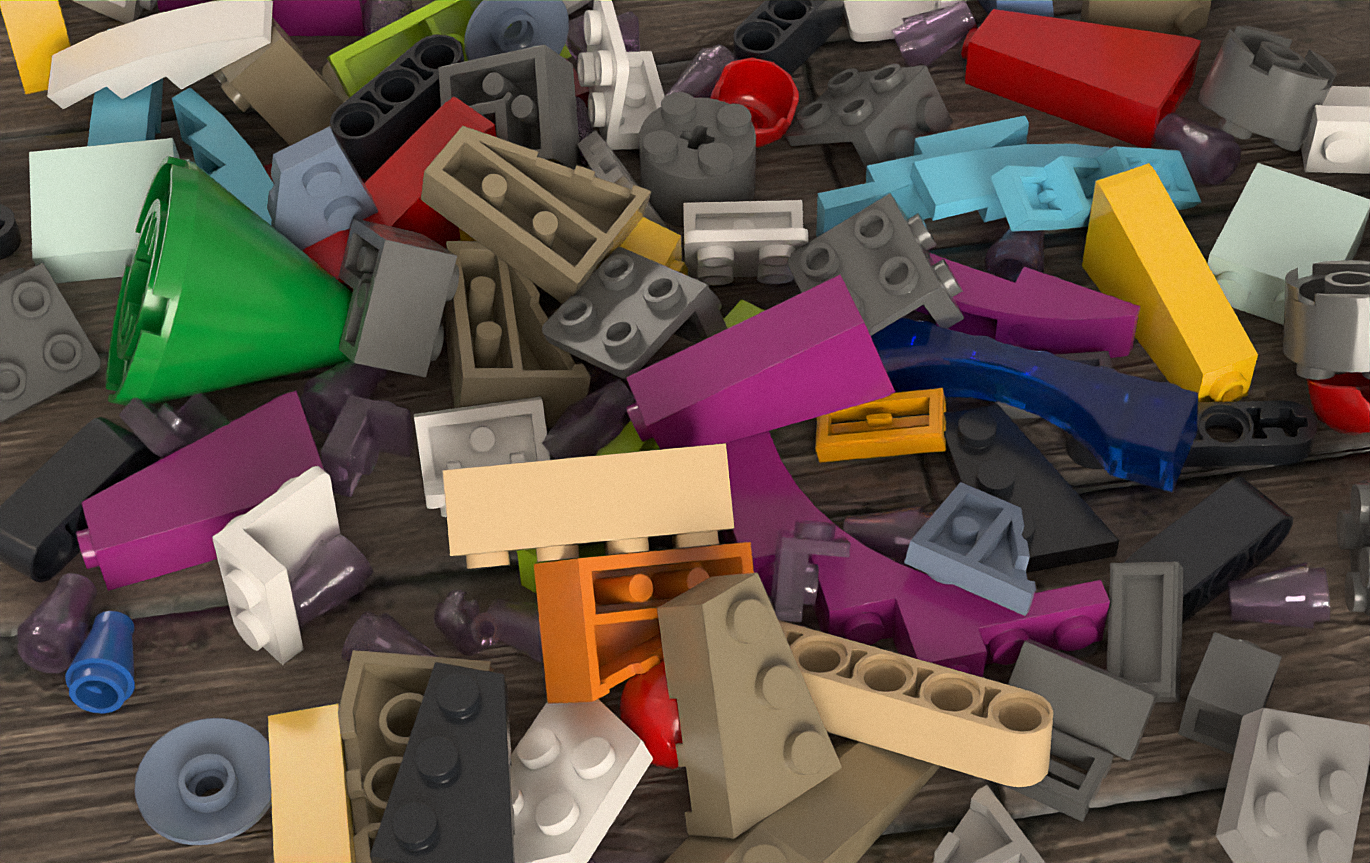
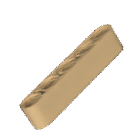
[778,620,1054,787]

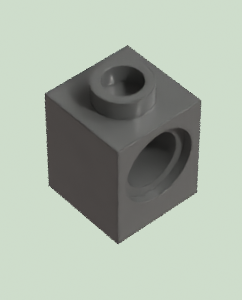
[1178,632,1282,755]

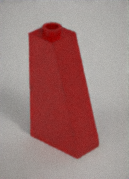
[961,9,1202,149]
[302,96,496,292]

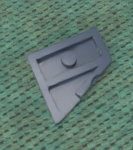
[267,126,378,250]
[904,482,1036,616]

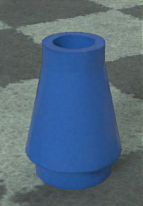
[65,611,135,714]

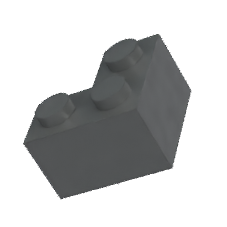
[438,44,581,170]
[339,218,459,377]

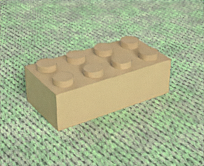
[442,443,734,569]

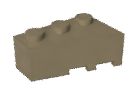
[211,0,344,146]
[421,126,652,304]
[443,241,591,428]
[657,573,842,839]

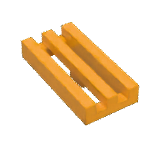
[815,388,946,463]

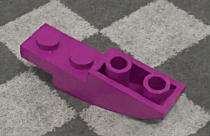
[915,253,1140,358]

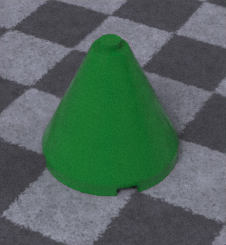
[106,156,353,408]

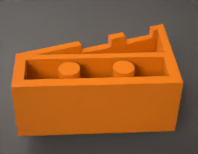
[534,542,754,704]

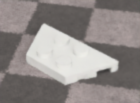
[510,699,653,863]

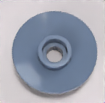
[464,0,569,61]
[135,718,272,845]

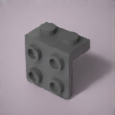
[785,64,953,170]
[787,193,964,336]
[542,246,728,378]
[0,263,101,423]

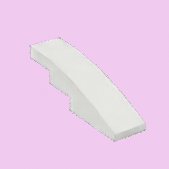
[47,0,273,109]

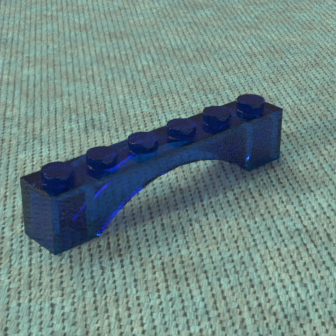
[871,318,1198,492]

